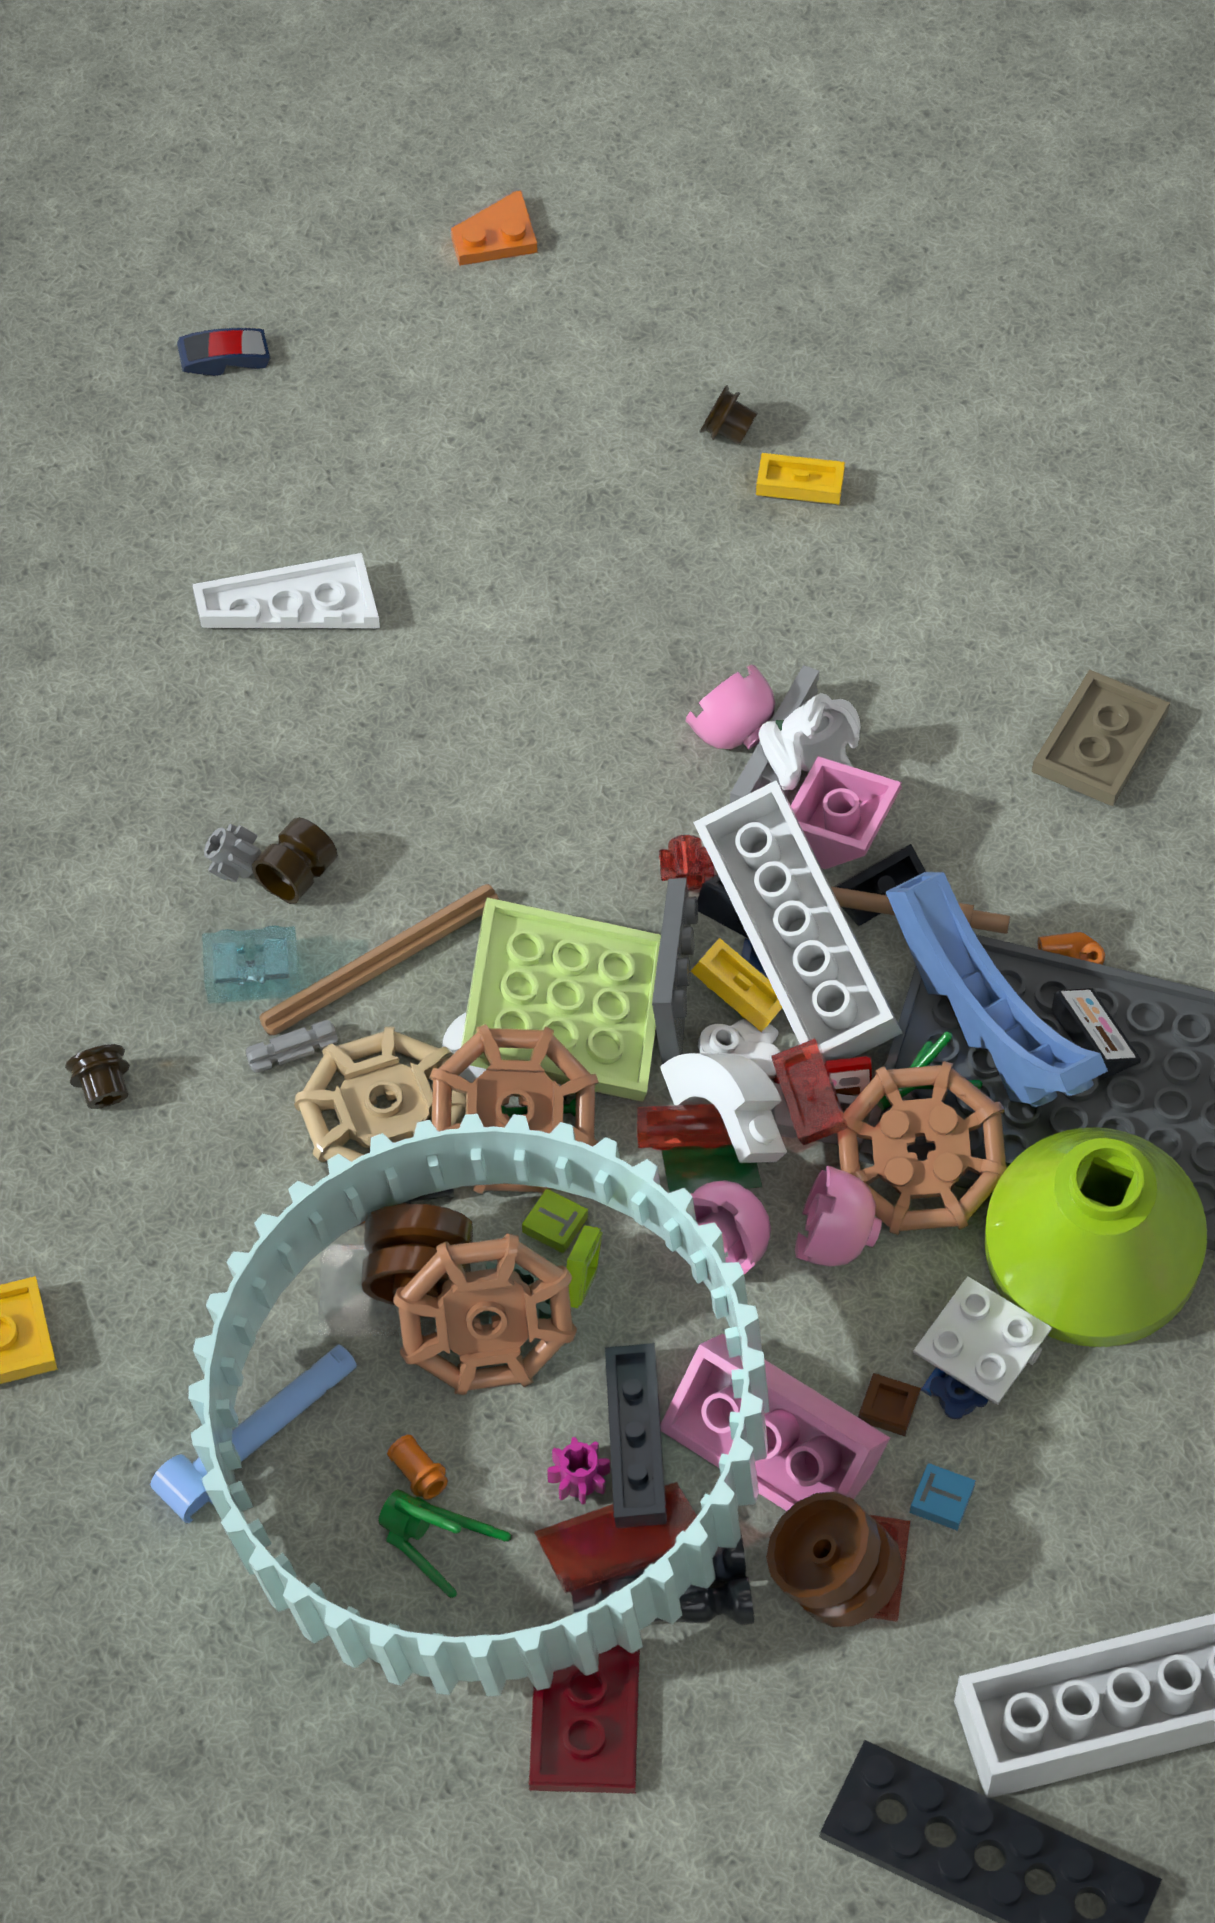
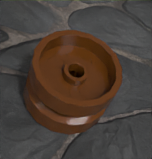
[361,1204,473,1305]
[766,1492,902,1627]

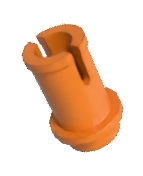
[387,1435,448,1500]

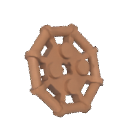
[429,1024,599,1196]
[833,1061,1007,1235]
[393,1233,577,1395]

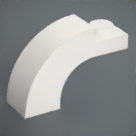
[660,1053,787,1163]

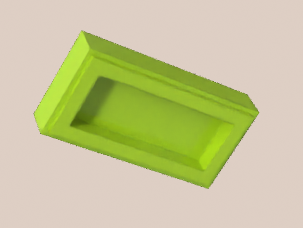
[566,1225,603,1309]

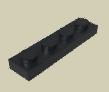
[605,1343,667,1529]

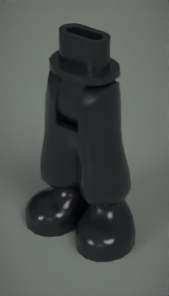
[570,1531,754,1625]

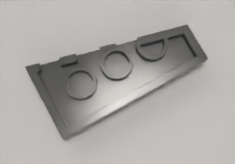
[652,878,698,1065]

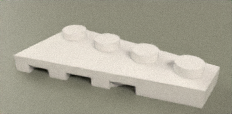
[192,553,380,628]

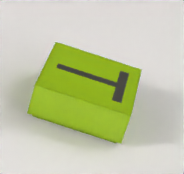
[522,1189,588,1254]

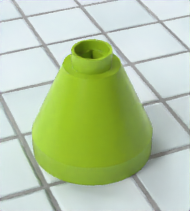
[984,1127,1207,1347]

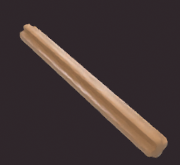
[259,884,499,1036]

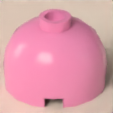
[685,665,775,749]
[795,1166,882,1266]
[690,1180,771,1275]

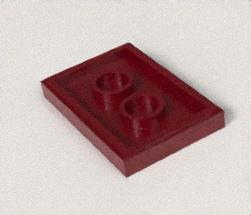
[529,1645,640,1794]

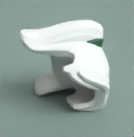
[759,693,861,790]

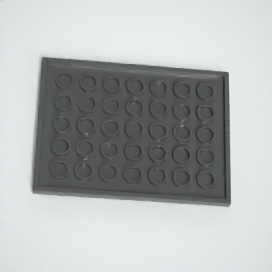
[859,934,1215,1251]

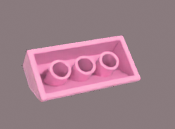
[661,1334,890,1511]

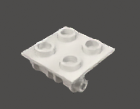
[913,1276,1052,1405]

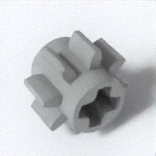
[204,824,261,882]

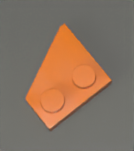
[451,190,537,266]

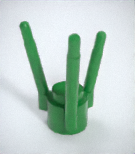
[378,1489,512,1598]

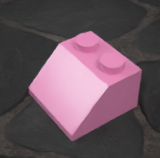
[790,756,902,869]

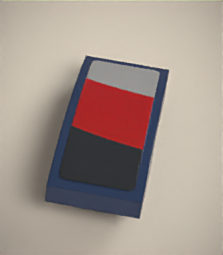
[177,328,270,376]

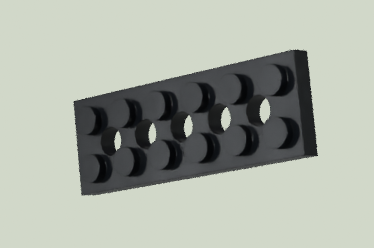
[819,1740,1162,1923]

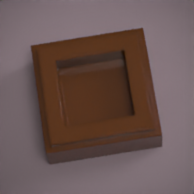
[858,1373,921,1436]

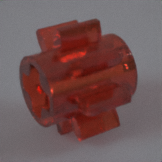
[659,835,715,891]

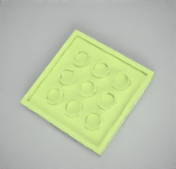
[461,897,661,1102]

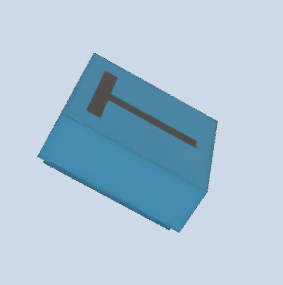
[910,1463,976,1531]

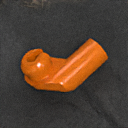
[1038,932,1105,965]

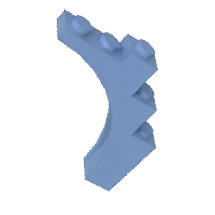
[886,872,1108,1107]

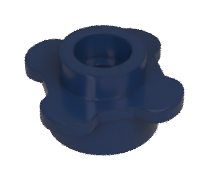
[930,1375,989,1419]

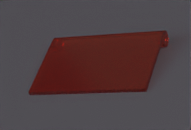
[534,1482,697,1593]

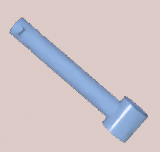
[150,1344,357,1523]

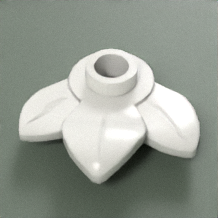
[698,1019,786,1079]

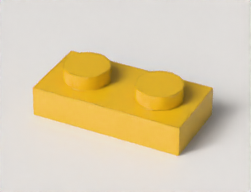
[756,453,845,505]
[690,938,782,1032]

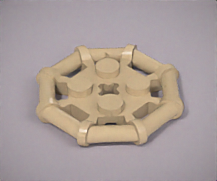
[294,1027,466,1163]

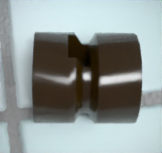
[252,817,338,904]

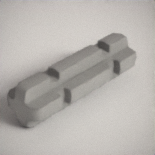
[246,1020,338,1073]

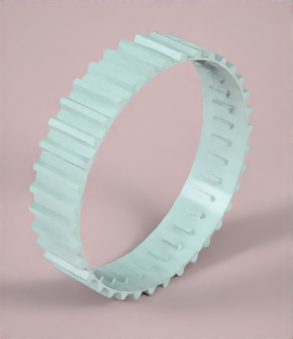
[189,1114,769,1696]

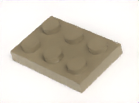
[1032,669,1170,806]

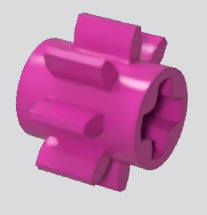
[547,1437,610,1505]

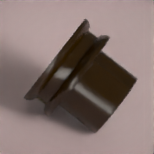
[699,385,758,446]
[65,1044,130,1109]

